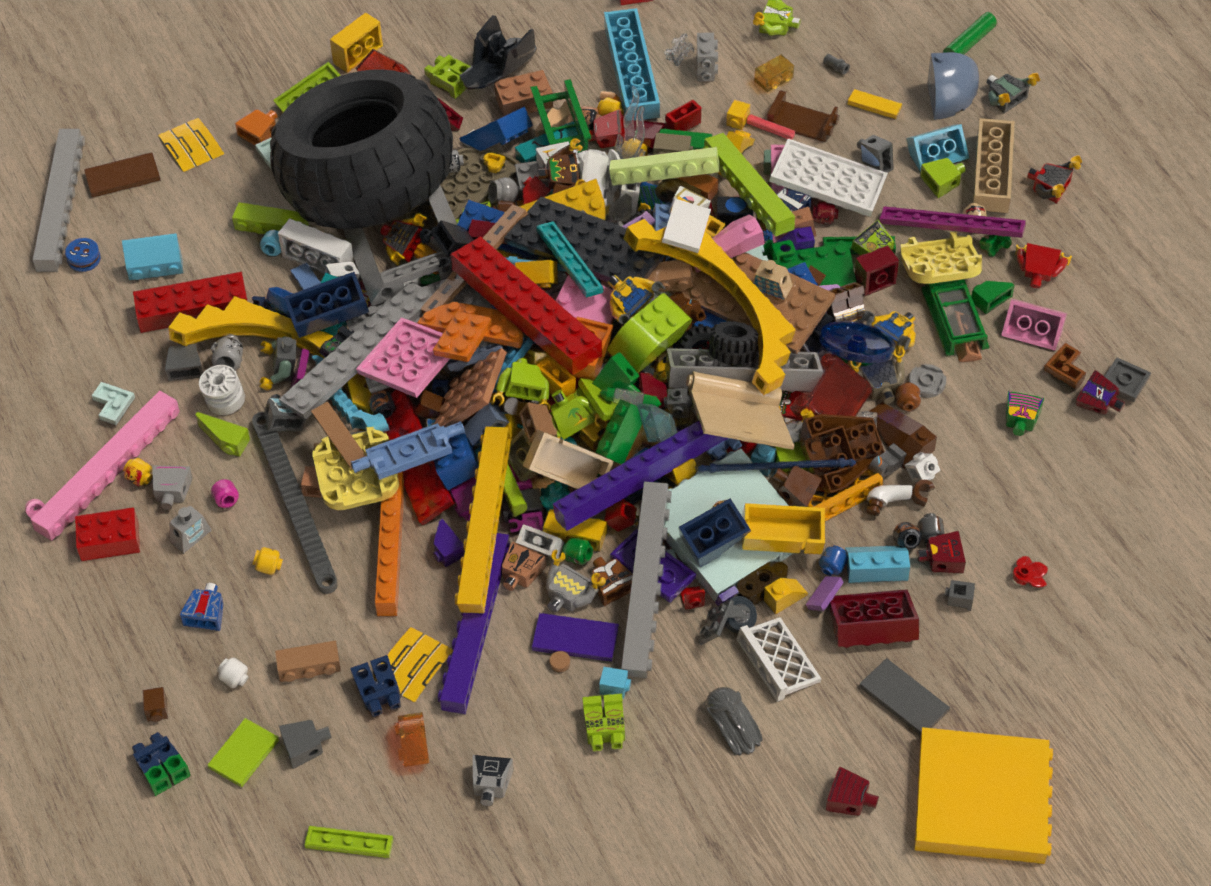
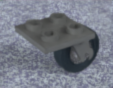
[698,596,757,645]

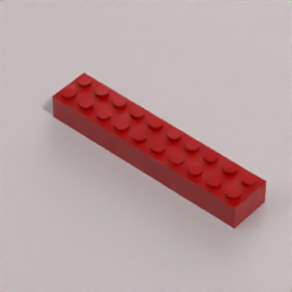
[451,236,602,376]

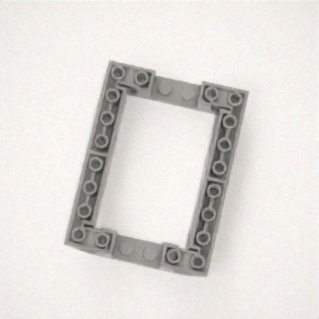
[343,185,457,306]

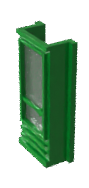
[921,279,990,356]

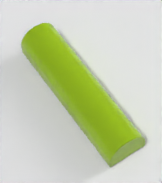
[503,465,528,517]

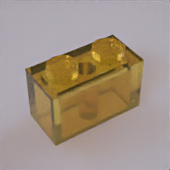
[754,54,794,92]

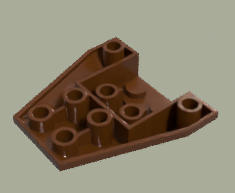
[800,414,885,494]

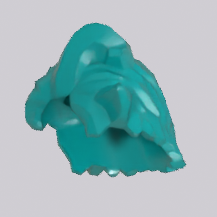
[540,481,570,513]

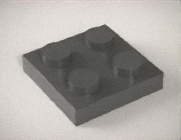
[1104,357,1151,402]

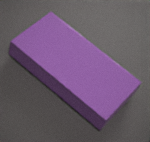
[806,576,844,611]

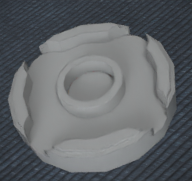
[908,364,946,398]

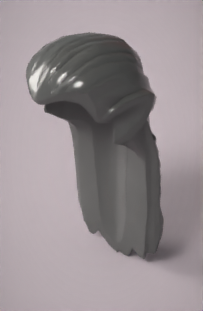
[706,687,763,756]

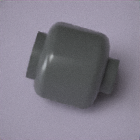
[918,513,945,543]

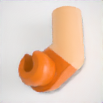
[600,91,622,104]

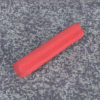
[747,114,795,140]

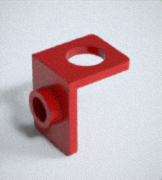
[681,586,705,610]

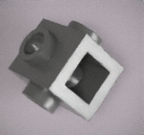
[664,388,693,419]

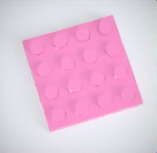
[356,317,450,398]

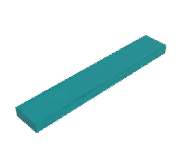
[536,221,603,298]

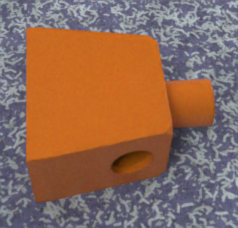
[235,110,278,145]

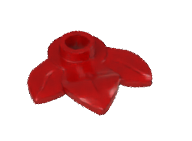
[1013,556,1048,588]

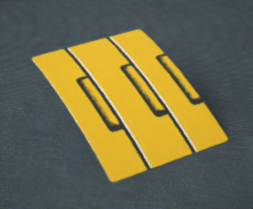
[158,118,224,172]
[373,627,453,702]

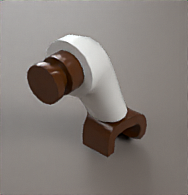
[866,479,935,516]

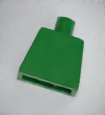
[592,352,641,400]

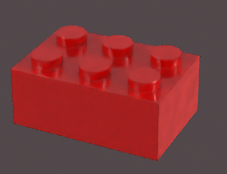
[75,507,140,561]

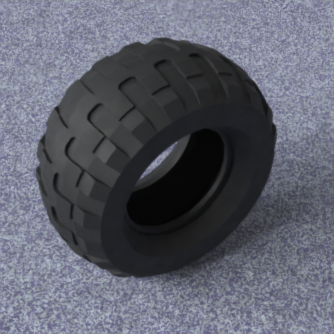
[270,69,453,229]

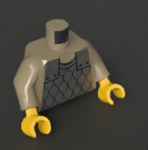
[847,348,905,404]

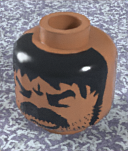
[581,106,601,130]

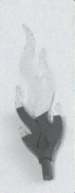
[614,86,645,192]

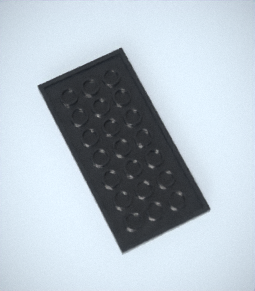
[504,197,666,282]

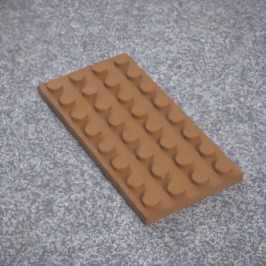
[669,237,836,354]

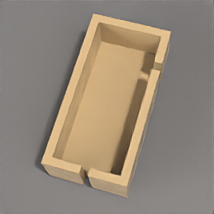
[523,430,614,489]

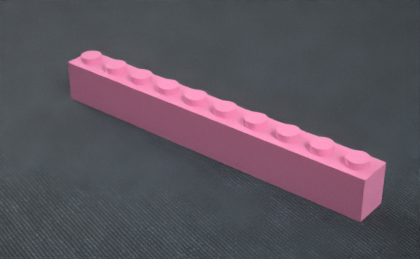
[30,391,180,541]

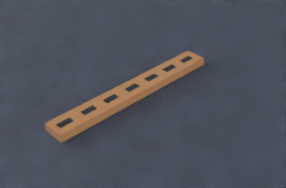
[421,204,528,313]

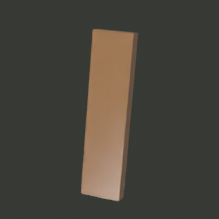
[311,401,366,469]

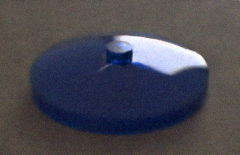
[820,321,896,363]

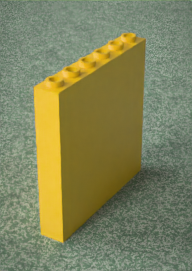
[914,727,1053,864]

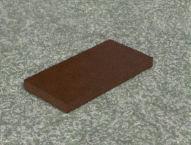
[84,152,161,198]

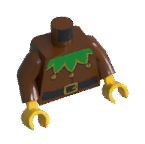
[537,138,585,189]

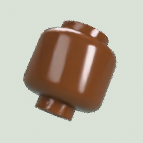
[896,382,921,411]

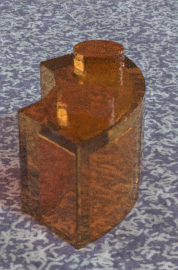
[394,712,429,767]

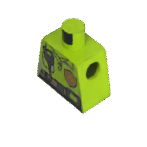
[851,220,894,255]

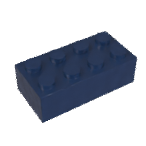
[284,272,369,338]

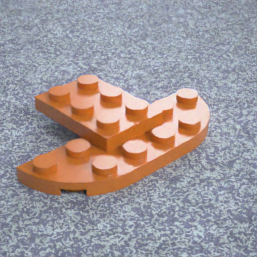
[417,302,524,362]

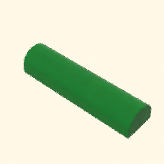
[943,12,997,55]

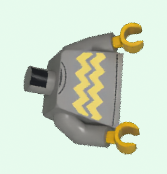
[546,550,606,613]

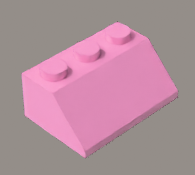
[1001,299,1067,351]

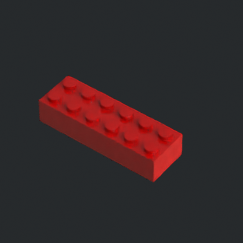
[133,272,248,333]

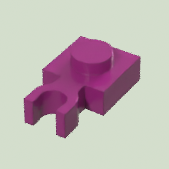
[509,511,544,532]

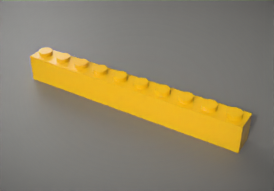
[455,427,512,613]

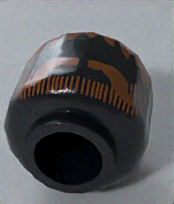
[368,390,396,419]
[893,522,922,550]

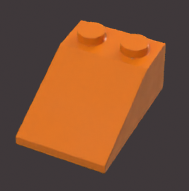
[573,317,613,381]

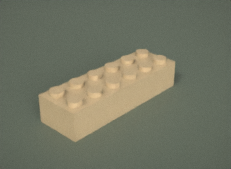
[973,118,1015,213]

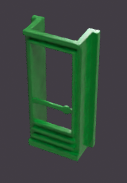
[530,79,591,153]

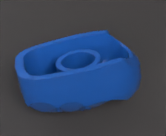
[266,287,293,319]

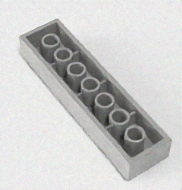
[665,348,823,392]

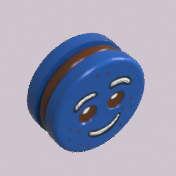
[65,238,101,272]

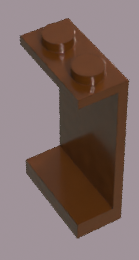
[767,90,840,142]

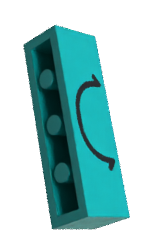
[515,121,578,163]

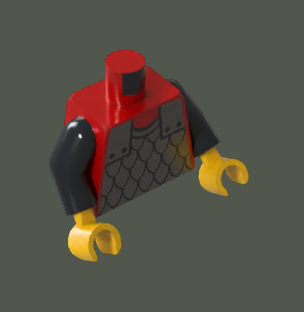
[1027,155,1082,204]

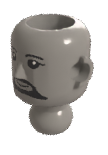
[210,334,243,370]

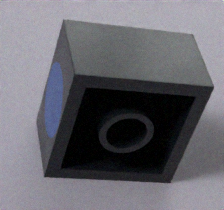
[717,197,754,229]

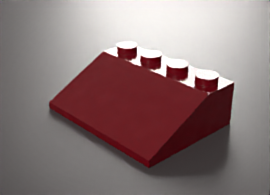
[829,589,919,648]

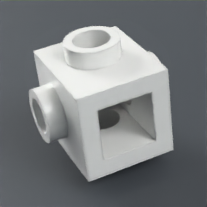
[905,452,940,482]

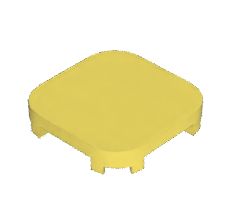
[901,232,982,284]
[313,427,399,510]

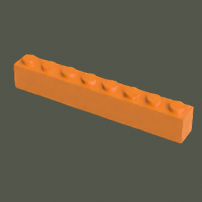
[375,472,404,616]

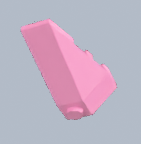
[693,215,765,272]

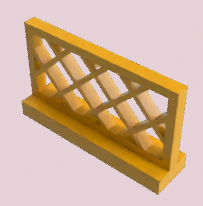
[807,469,883,521]

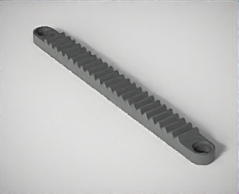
[252,412,338,594]

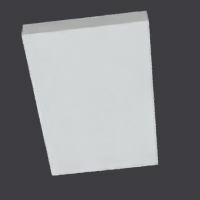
[662,199,711,253]

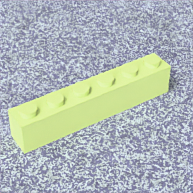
[609,147,719,186]

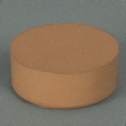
[550,651,570,672]

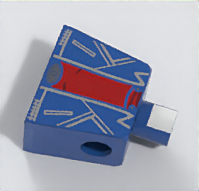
[180,583,224,631]

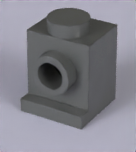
[944,580,975,611]

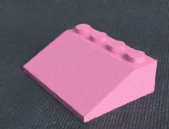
[556,275,615,325]

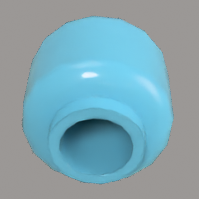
[260,230,281,256]

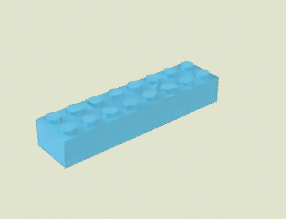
[604,8,660,122]

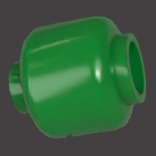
[562,538,593,565]

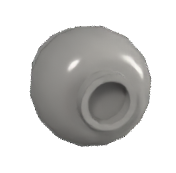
[488,177,520,205]

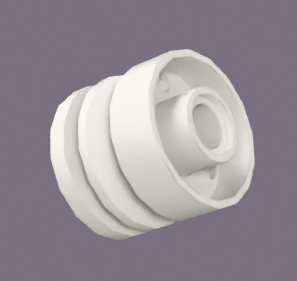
[199,365,245,415]

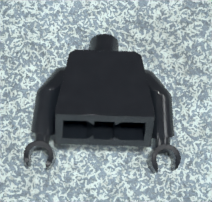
[420,220,475,273]

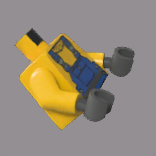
[608,275,666,327]
[861,311,916,355]

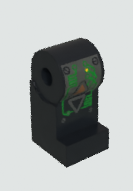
[319,325,353,358]

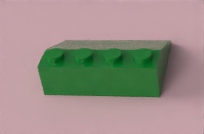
[779,243,856,287]

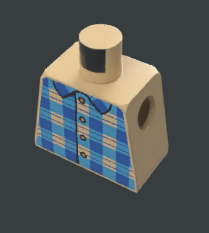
[753,260,793,300]

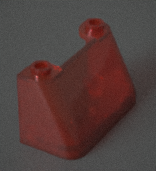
[790,354,872,421]

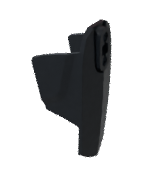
[460,15,537,90]

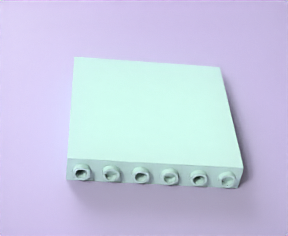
[665,448,794,602]

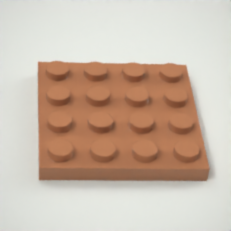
[435,348,507,427]

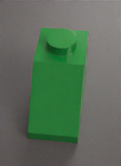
[972,281,1015,314]

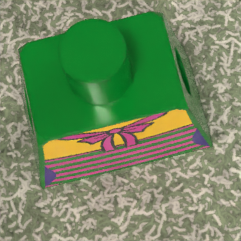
[1006,391,1044,436]

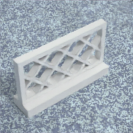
[737,617,821,702]

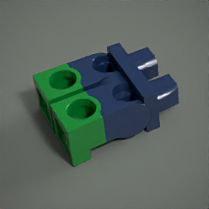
[132,732,191,796]

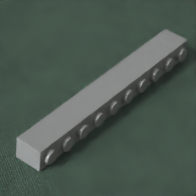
[33,129,85,272]
[622,482,672,678]

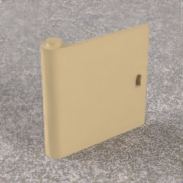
[686,371,794,449]

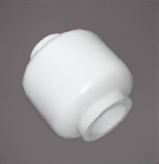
[217,658,249,688]

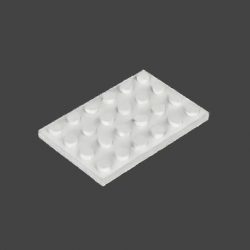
[769,139,888,217]

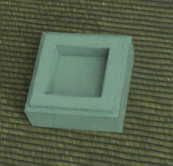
[763,150,771,175]

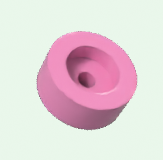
[25,499,45,518]

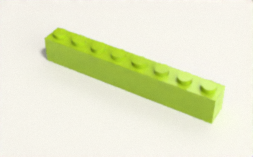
[703,133,795,236]

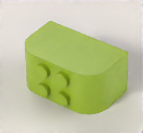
[607,293,692,373]

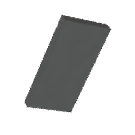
[859,658,950,735]

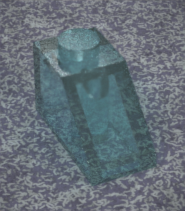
[637,404,677,442]

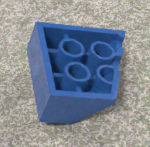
[459,107,533,151]

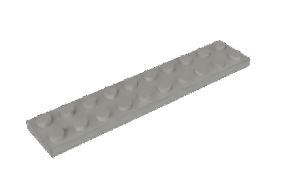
[279,282,433,419]

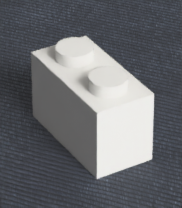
[516,524,565,559]

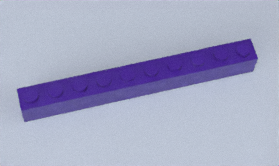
[553,421,728,531]
[438,533,510,714]

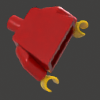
[1015,243,1072,289]

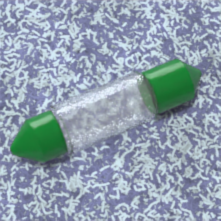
[600,387,661,410]

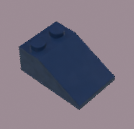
[678,498,751,568]

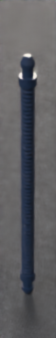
[697,458,856,473]

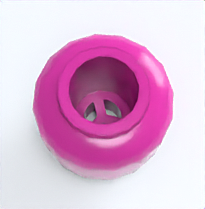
[211,479,239,508]

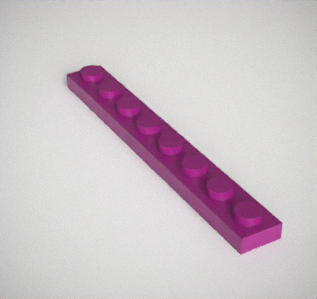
[880,206,1026,238]

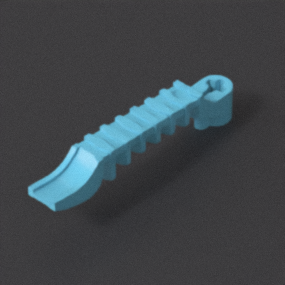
[312,355,389,433]

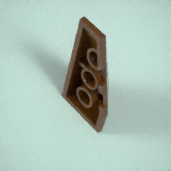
[868,402,937,470]

